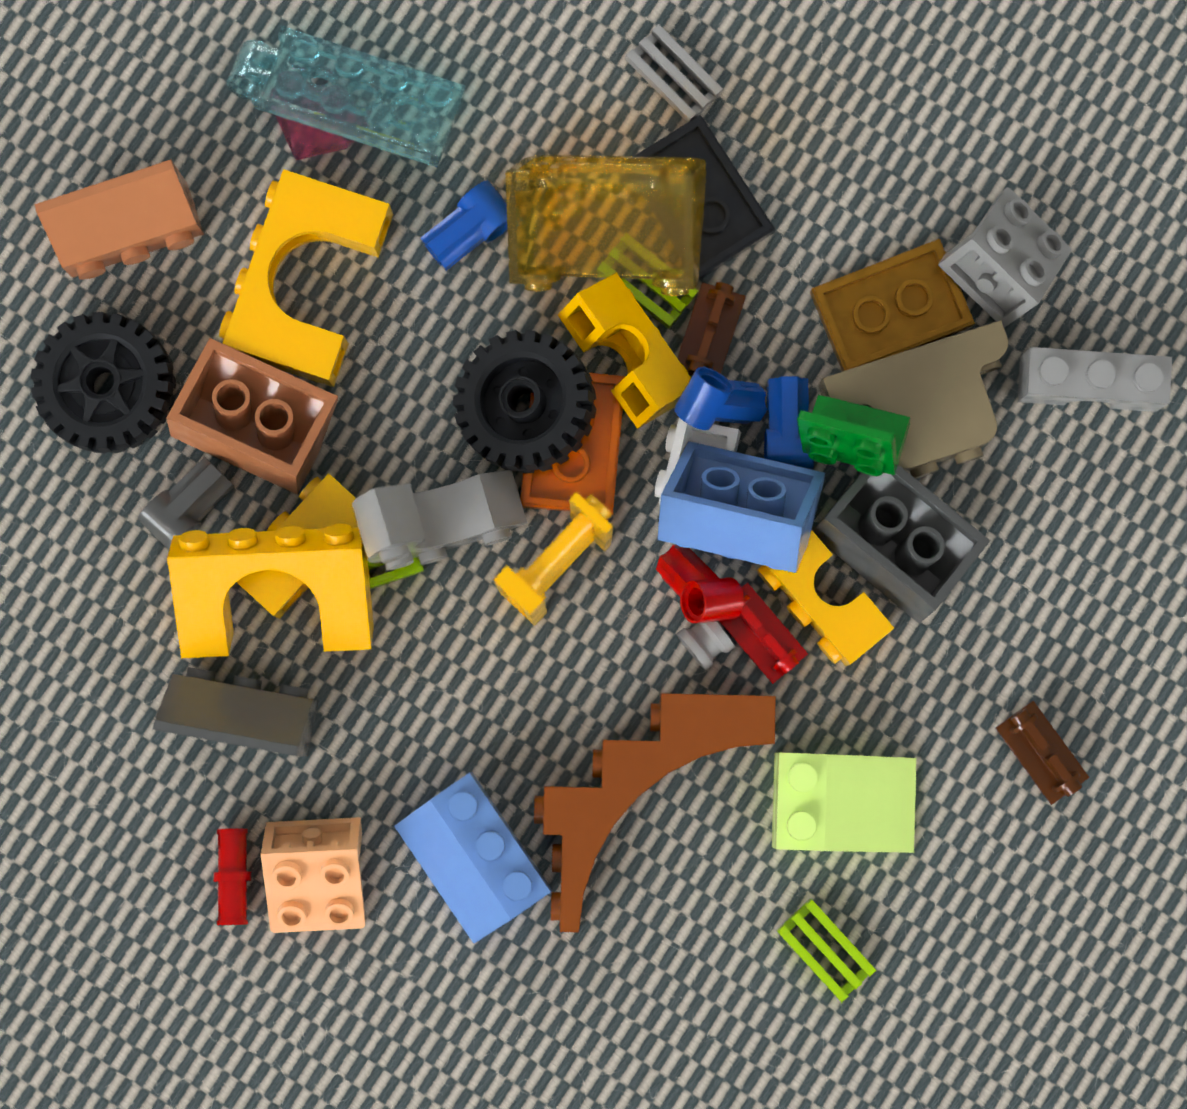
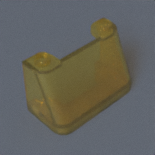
[505,155,706,296]

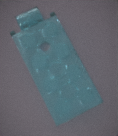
[226,26,466,168]

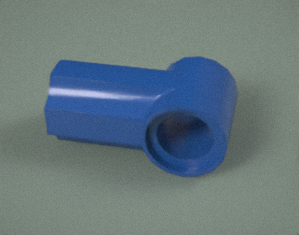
[420,180,518,271]
[674,367,767,430]
[764,376,814,470]

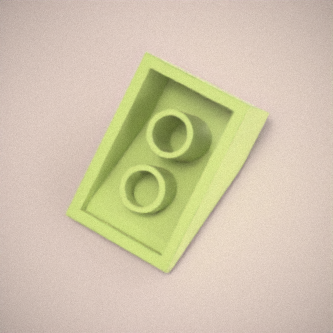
[772,753,916,853]

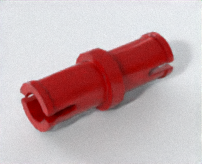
[213,828,252,925]

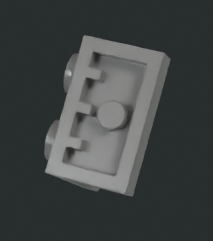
[938,187,1071,328]

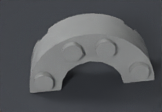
[352,470,527,571]

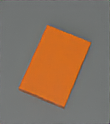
[520,373,625,516]

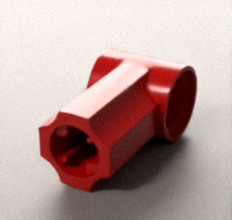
[656,544,744,623]

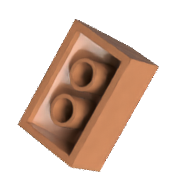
[34,159,204,280]
[166,338,338,495]

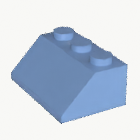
[657,441,825,573]
[394,772,552,943]

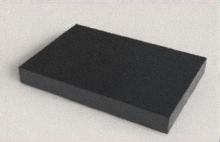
[623,115,776,281]

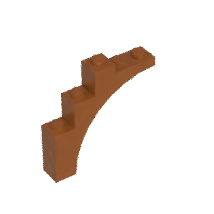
[534,693,776,933]

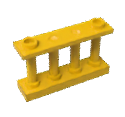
[493,492,613,626]

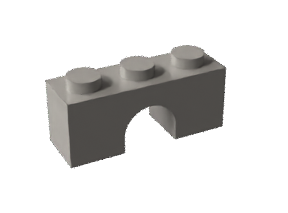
[1018,347,1172,412]

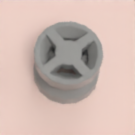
[676,621,735,671]

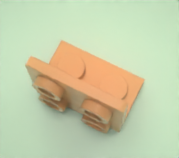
[261,817,366,933]

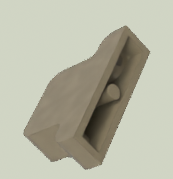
[818,320,1008,479]

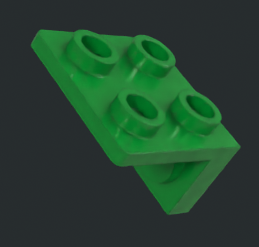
[797,395,910,476]

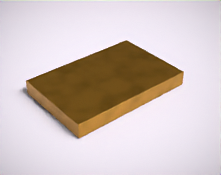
[810,239,975,372]

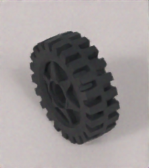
[31,312,176,454]
[453,330,597,474]

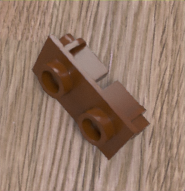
[677,282,746,376]
[995,701,1090,805]

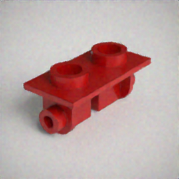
[719,582,808,684]

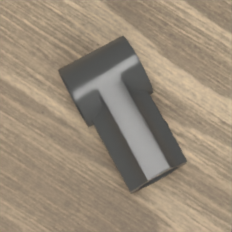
[138,456,235,550]

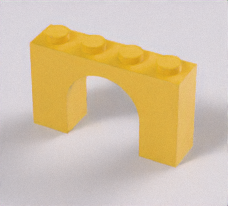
[219,169,393,387]
[167,523,374,658]

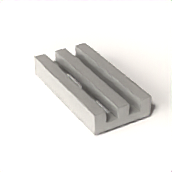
[625,24,723,123]

